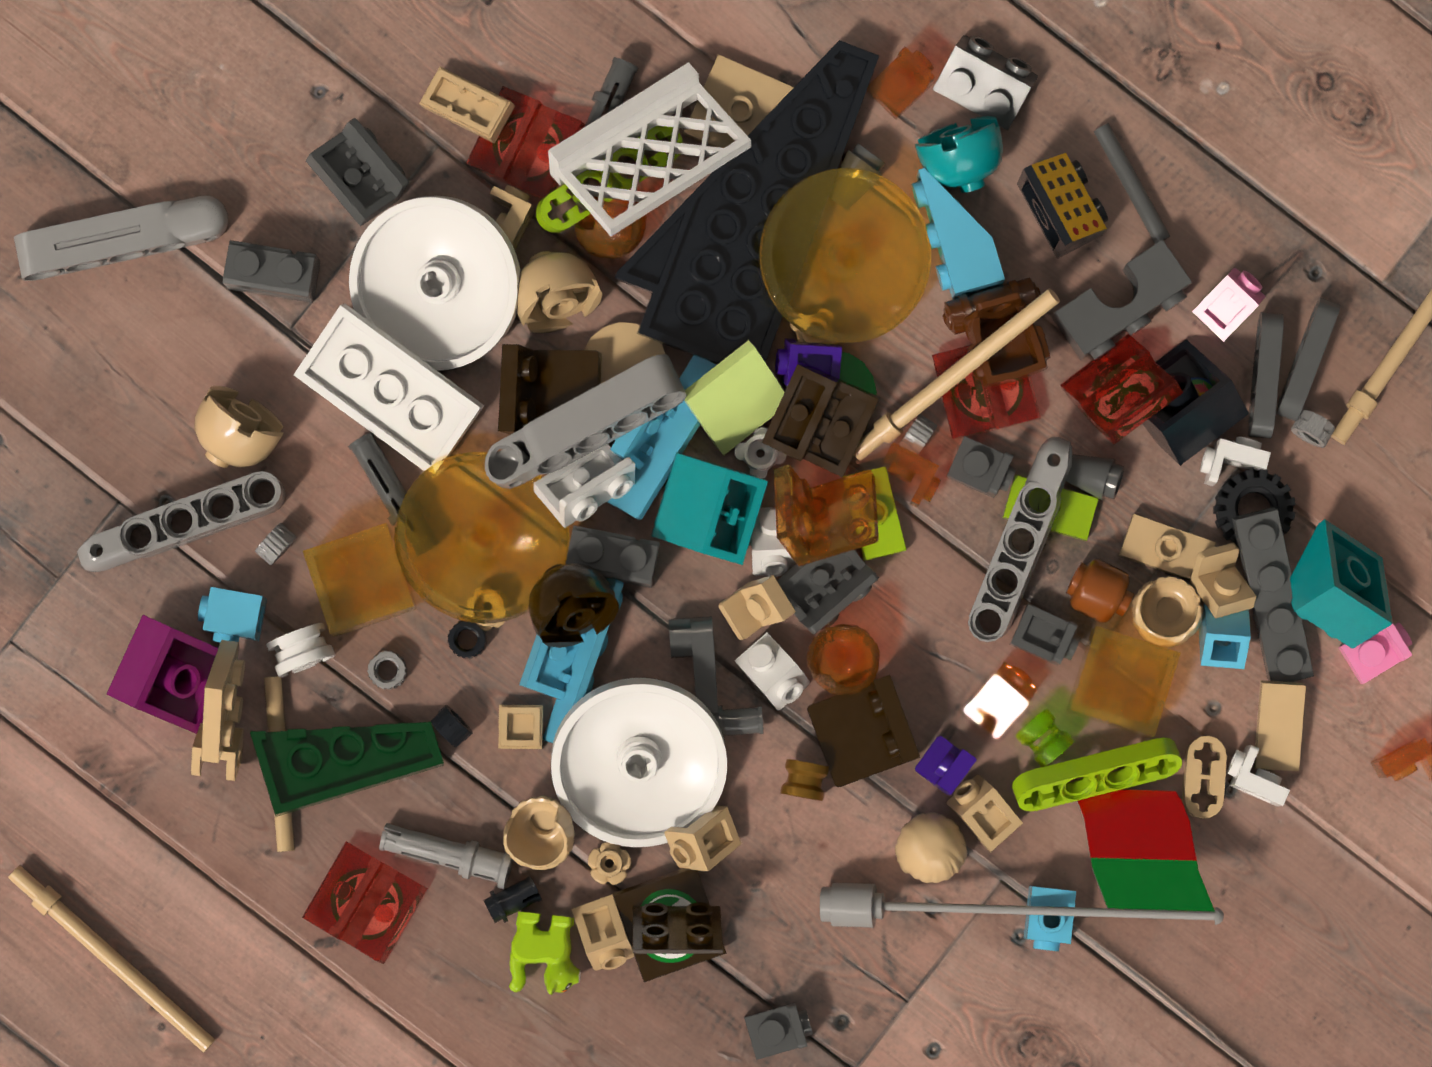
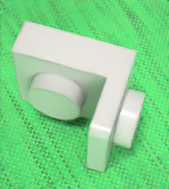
[1227,745,1290,806]

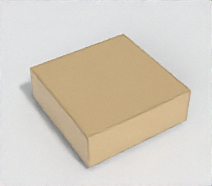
[498,705,543,749]

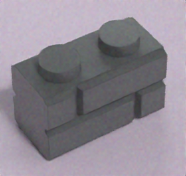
[223,240,320,303]
[566,525,660,588]

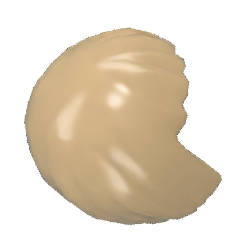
[1132,577,1204,648]
[503,795,575,870]
[895,812,968,883]

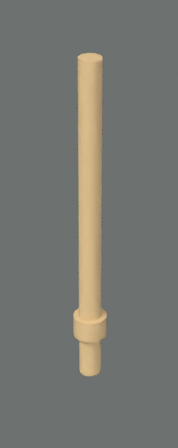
[854,288,1060,461]
[1331,289,1432,445]
[8,865,215,1053]

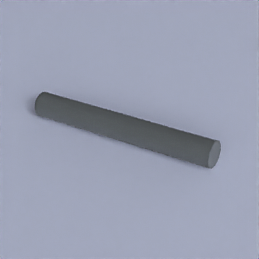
[1094,123,1170,244]

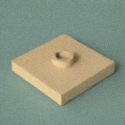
[684,55,794,148]

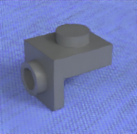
[1009,604,1081,666]

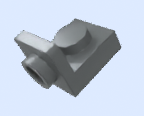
[946,436,1017,498]
[744,1002,813,1060]

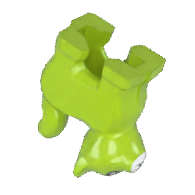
[509,911,581,995]

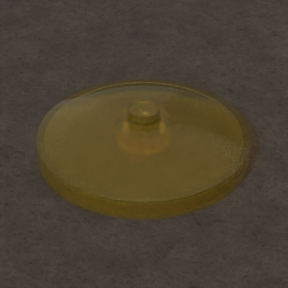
[759,168,931,343]
[394,452,570,624]

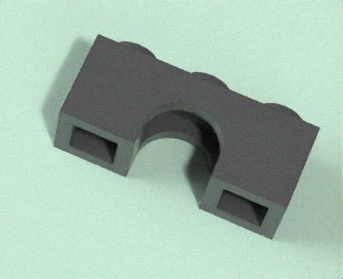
[1052,239,1192,360]

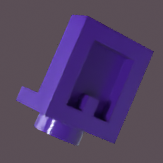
[775,338,842,387]
[915,736,977,796]

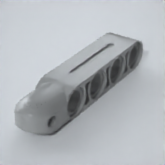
[13,196,228,281]
[485,354,687,489]
[968,436,1072,642]
[77,471,286,572]

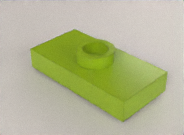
[843,466,906,561]
[1002,475,1099,541]

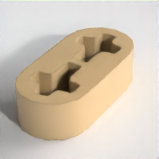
[1182,736,1227,819]

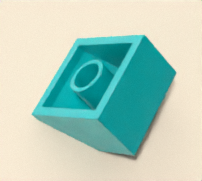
[1290,519,1393,649]

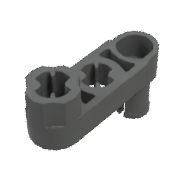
[669,616,764,740]

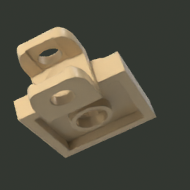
[191,640,245,781]

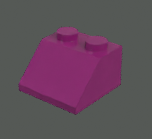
[106,615,218,734]

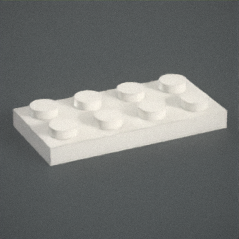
[294,304,484,477]

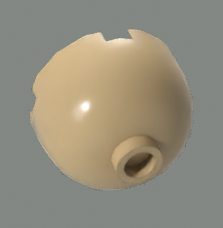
[517,251,602,333]
[194,386,284,468]

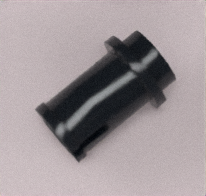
[483,875,542,923]

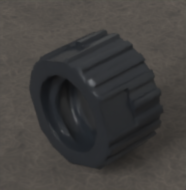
[447,620,487,659]
[431,705,473,747]

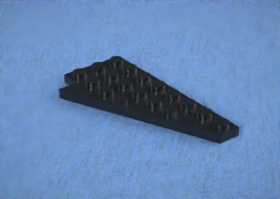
[614,40,879,364]

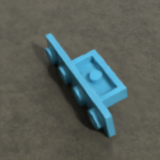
[607,356,716,520]
[519,578,624,743]

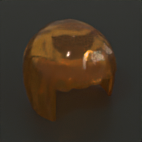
[575,197,647,259]
[806,624,880,695]

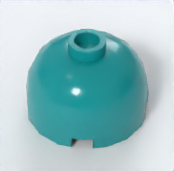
[915,116,1004,193]

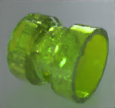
[1014,708,1075,767]

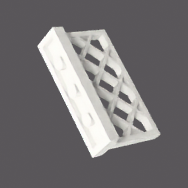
[548,62,751,236]

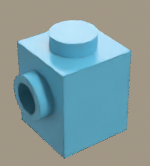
[198,587,267,643]
[1199,603,1251,669]
[1024,886,1076,951]

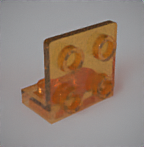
[774,464,879,566]

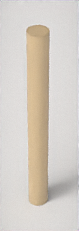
[264,676,295,852]

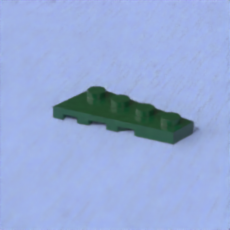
[250,722,444,817]

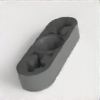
[1276,297,1341,421]
[1248,312,1284,439]

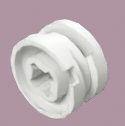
[266,623,336,677]

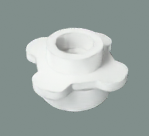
[735,428,786,479]

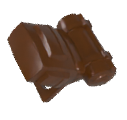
[943,277,1051,387]

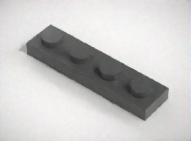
[1232,507,1314,682]

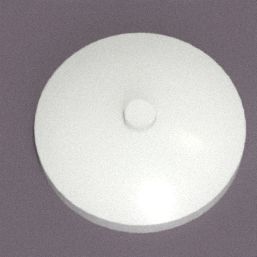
[349,196,521,370]
[551,678,727,847]

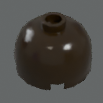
[528,563,619,648]

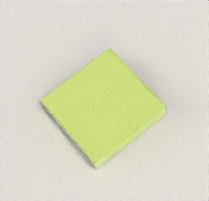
[684,340,785,455]

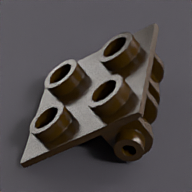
[632,903,723,954]

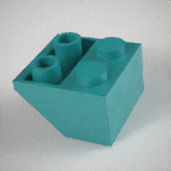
[651,452,768,565]

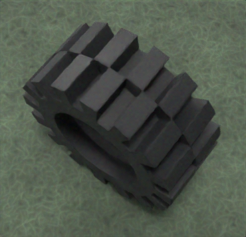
[1213,469,1296,547]

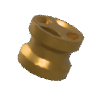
[780,759,829,801]

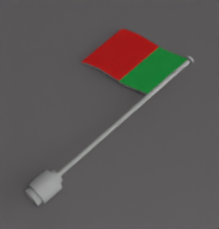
[820,790,1224,928]

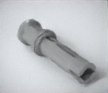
[379,823,514,889]

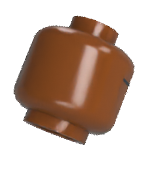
[1066,558,1134,623]

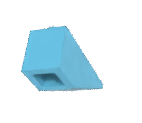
[911,168,1005,300]

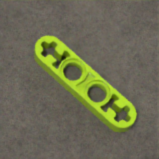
[536,126,683,233]
[1012,737,1182,812]

